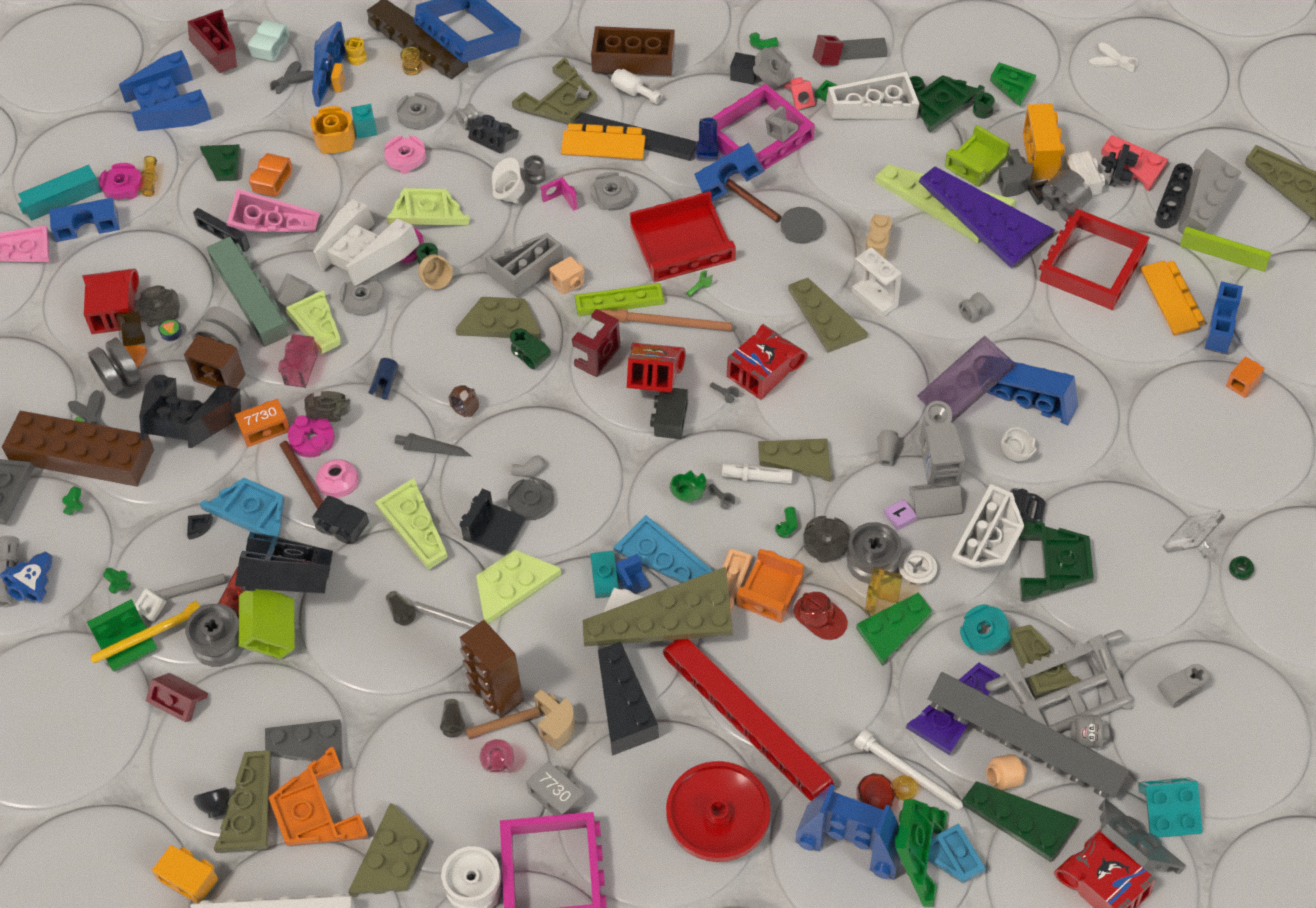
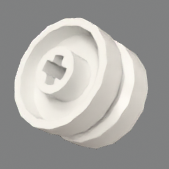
[441,846,503,908]

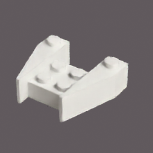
[313,199,419,286]

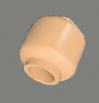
[986,754,1026,790]

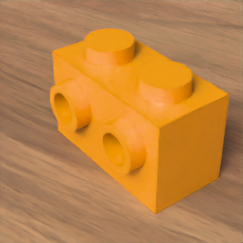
[151,845,218,904]

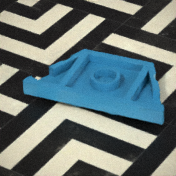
[200,478,284,537]

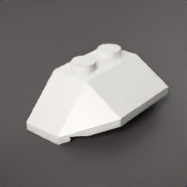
[951,484,1024,568]

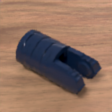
[368,358,399,400]

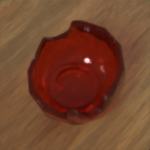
[856,773,896,810]

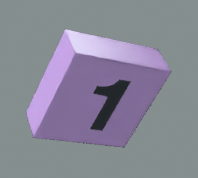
[884,499,917,530]

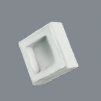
[135,588,167,622]

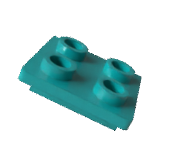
[1138,777,1203,838]

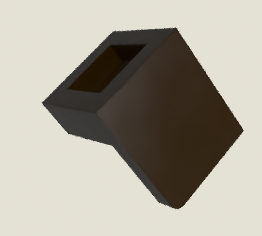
[117,311,146,346]

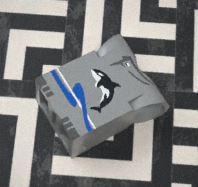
[919,401,966,484]

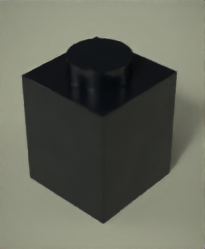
[730,52,760,85]

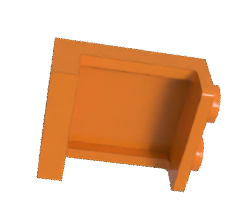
[736,549,804,623]

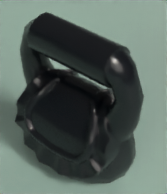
[1010,488,1046,523]

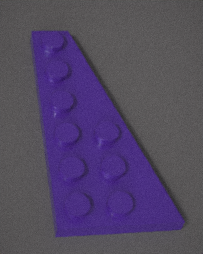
[919,166,1055,268]

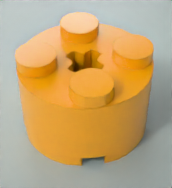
[310,106,355,154]

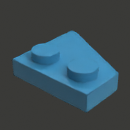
[928,823,986,884]

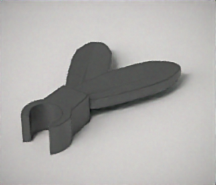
[270,61,313,94]
[68,390,102,425]

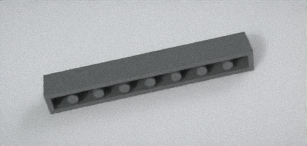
[927,672,1129,799]

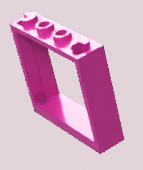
[703,83,815,170]
[500,812,607,908]

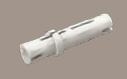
[722,462,793,484]

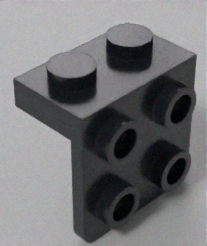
[459,488,525,555]

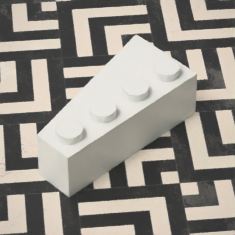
[826,72,919,119]

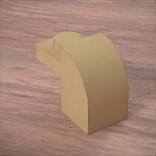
[534,689,575,751]

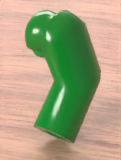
[749,32,779,50]
[775,507,798,538]

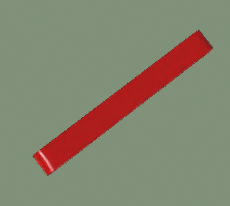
[662,639,834,801]

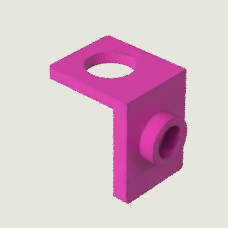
[540,177,577,211]

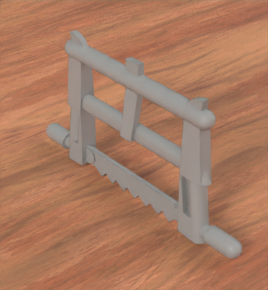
[985,630,1133,733]

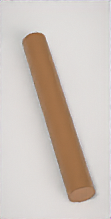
[465,706,541,739]

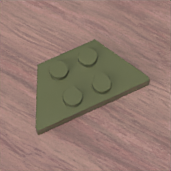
[456,297,541,340]
[348,803,429,897]

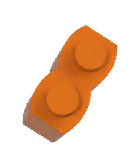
[249,153,293,197]

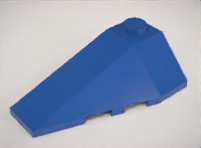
[312,21,347,107]

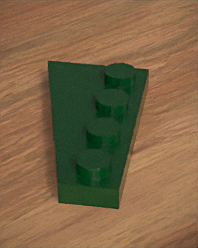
[962,781,1079,862]

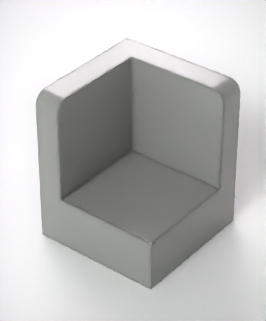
[765,106,798,142]
[276,273,309,306]

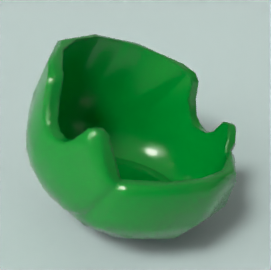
[669,470,707,503]

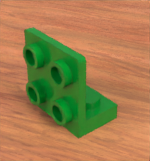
[87,599,157,672]

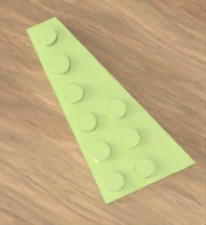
[875,164,1016,243]

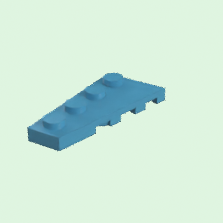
[613,515,713,583]

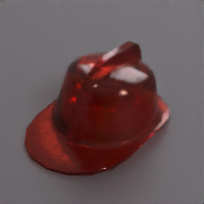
[793,591,848,640]

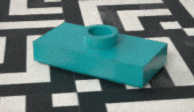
[590,551,618,598]

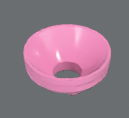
[316,459,359,498]

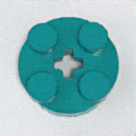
[960,604,1011,655]

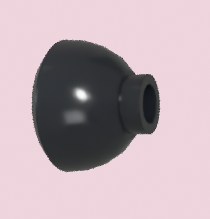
[193,787,229,818]

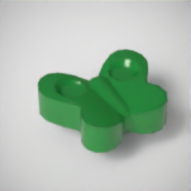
[62,486,83,515]
[103,568,131,594]

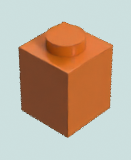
[1226,356,1265,398]

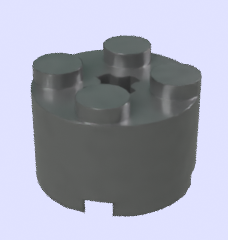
[1042,169,1092,221]

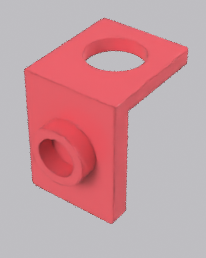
[784,77,815,110]

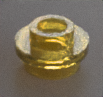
[891,775,918,801]

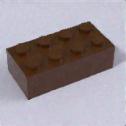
[591,26,675,76]
[459,620,524,718]

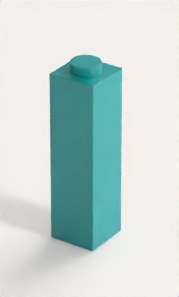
[18,164,102,221]

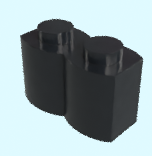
[312,495,369,543]

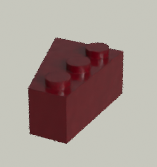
[187,9,237,73]

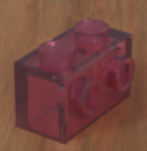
[278,334,318,388]

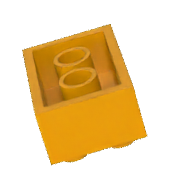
[1022,103,1065,180]

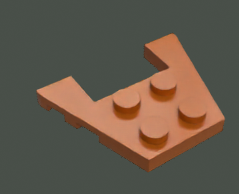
[268,747,368,846]

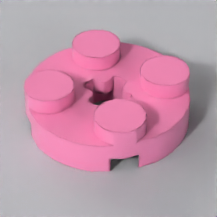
[384,135,426,174]

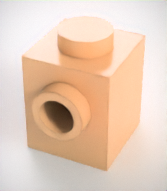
[549,256,585,295]

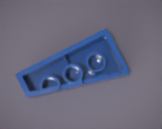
[978,356,1078,426]

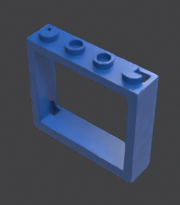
[414,0,521,63]

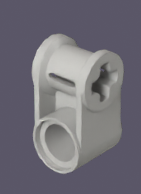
[1157,664,1209,708]

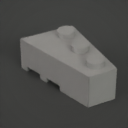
[485,233,564,297]

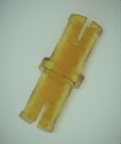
[141,156,158,197]

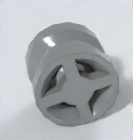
[455,103,479,129]

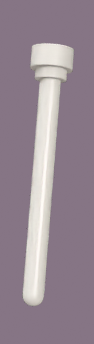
[854,729,963,810]

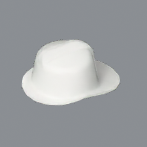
[492,157,525,204]

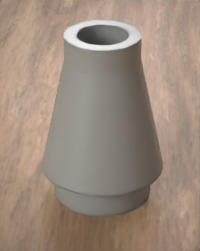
[877,430,900,466]

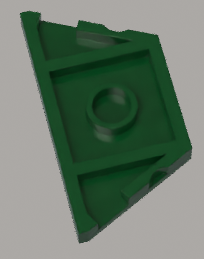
[916,75,985,132]

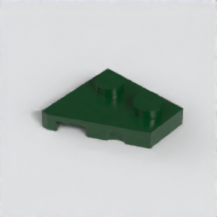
[200,144,241,181]

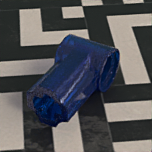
[696,117,719,160]

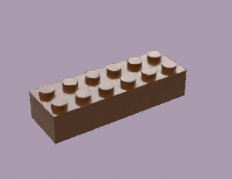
[2,410,154,487]

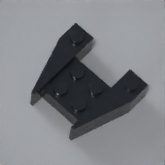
[139,374,241,448]
[235,532,333,594]

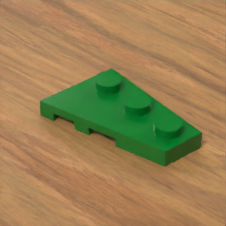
[856,592,932,666]

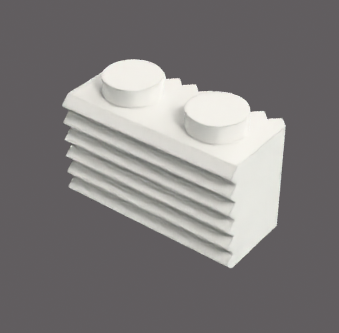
[1063,151,1105,195]

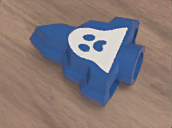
[0,551,53,603]

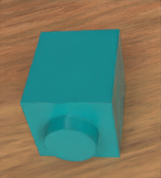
[351,104,377,139]

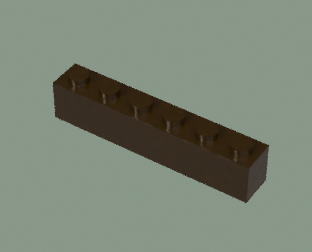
[367,0,469,80]

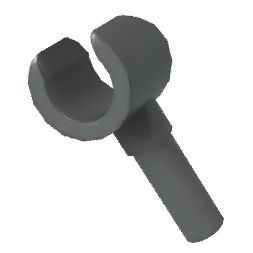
[710,382,739,403]
[709,484,735,510]

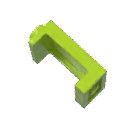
[945,125,1010,187]

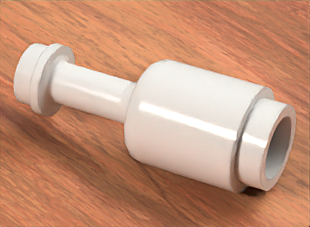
[611,69,662,104]

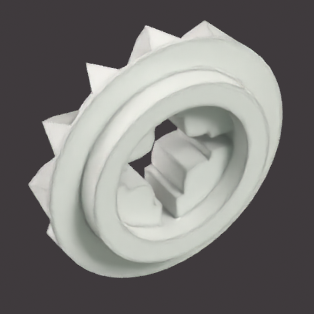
[898,550,937,586]

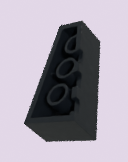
[598,642,659,756]

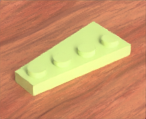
[375,478,448,570]

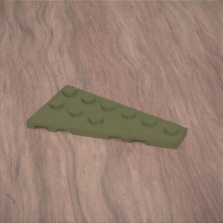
[1245,145,1316,220]
[582,567,733,647]

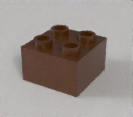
[184,335,246,389]

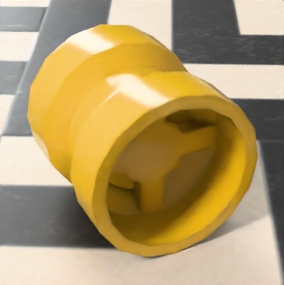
[344,37,367,65]

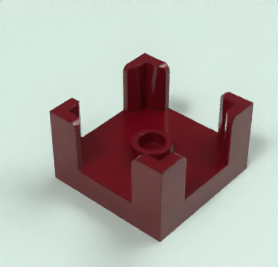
[571,309,621,377]

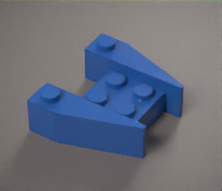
[119,50,212,132]
[795,784,901,880]

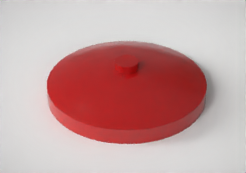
[666,761,771,862]

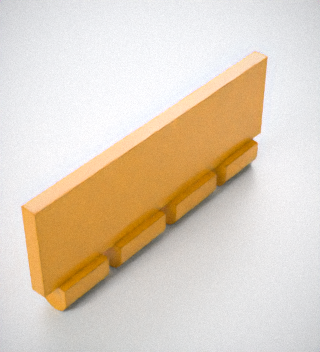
[561,123,646,160]
[1140,260,1206,336]

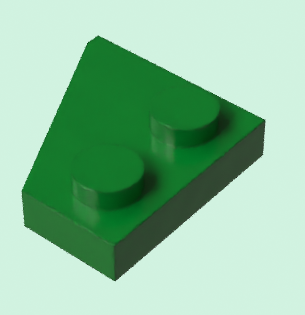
[990,62,1036,106]

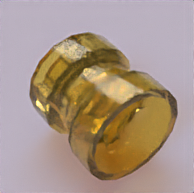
[400,47,422,75]

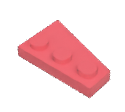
[1101,135,1169,191]

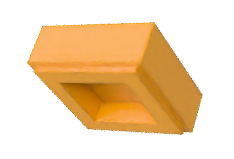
[331,63,345,92]

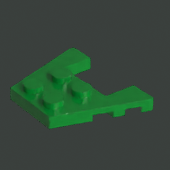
[895,799,948,907]

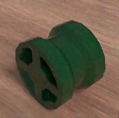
[973,92,995,119]
[416,243,438,265]

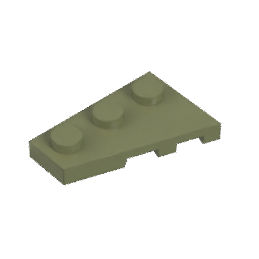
[758,438,831,482]
[1009,625,1081,697]

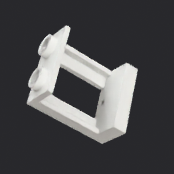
[852,247,902,318]

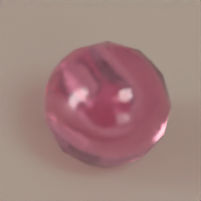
[479,739,515,773]

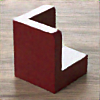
[813,35,844,66]

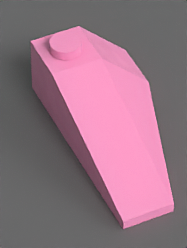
[227,189,320,232]

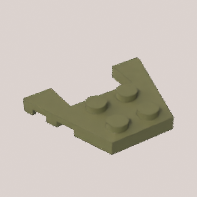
[512,57,597,123]

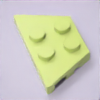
[387,188,470,225]
[476,550,562,624]

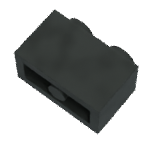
[650,388,688,439]

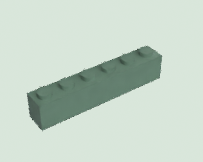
[207,237,289,347]

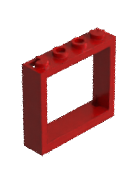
[1039,209,1150,311]

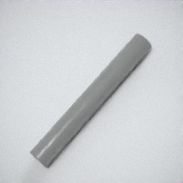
[154,573,226,599]
[413,601,479,630]

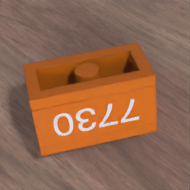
[234,398,290,448]

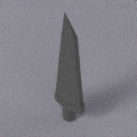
[394,433,471,456]

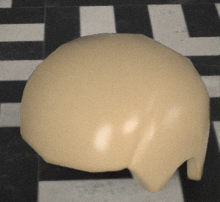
[418,254,453,289]

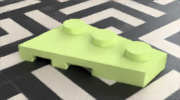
[286,290,341,354]

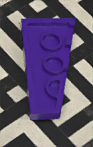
[906,662,1000,755]

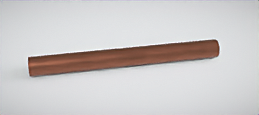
[726,178,781,222]
[279,441,323,509]

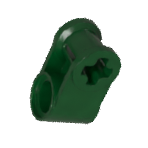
[510,328,551,370]

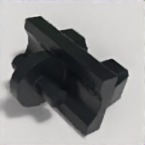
[1101,144,1139,187]

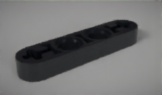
[1154,163,1193,229]

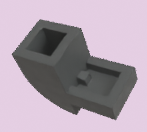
[997,149,1033,197]

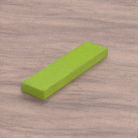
[1180,227,1271,272]
[574,283,664,316]

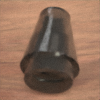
[386,591,416,626]
[440,699,465,738]

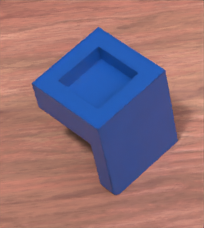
[616,554,650,594]

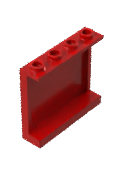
[630,191,736,283]

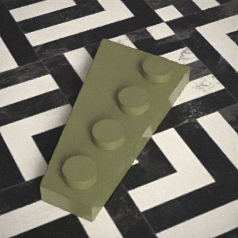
[788,278,868,353]
[214,750,272,853]

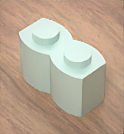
[248,20,290,61]

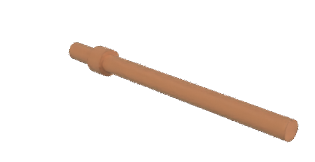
[601,309,732,331]

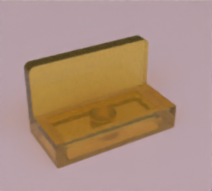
[865,568,903,615]

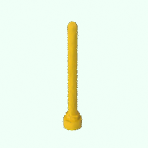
[90,601,200,663]

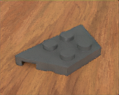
[1099,799,1186,874]

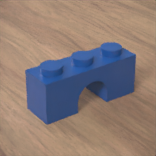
[694,142,765,202]
[49,197,120,242]
[1205,281,1243,353]

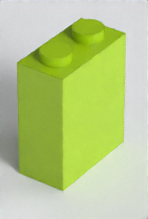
[239,589,295,659]

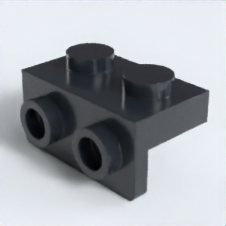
[468,115,519,154]

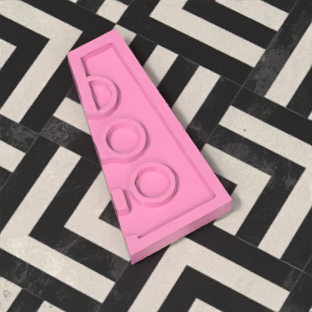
[0,225,50,262]

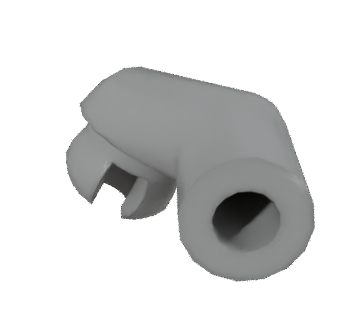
[511,455,544,477]

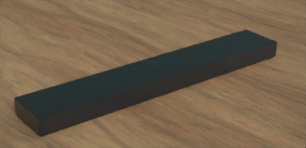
[576,112,697,161]

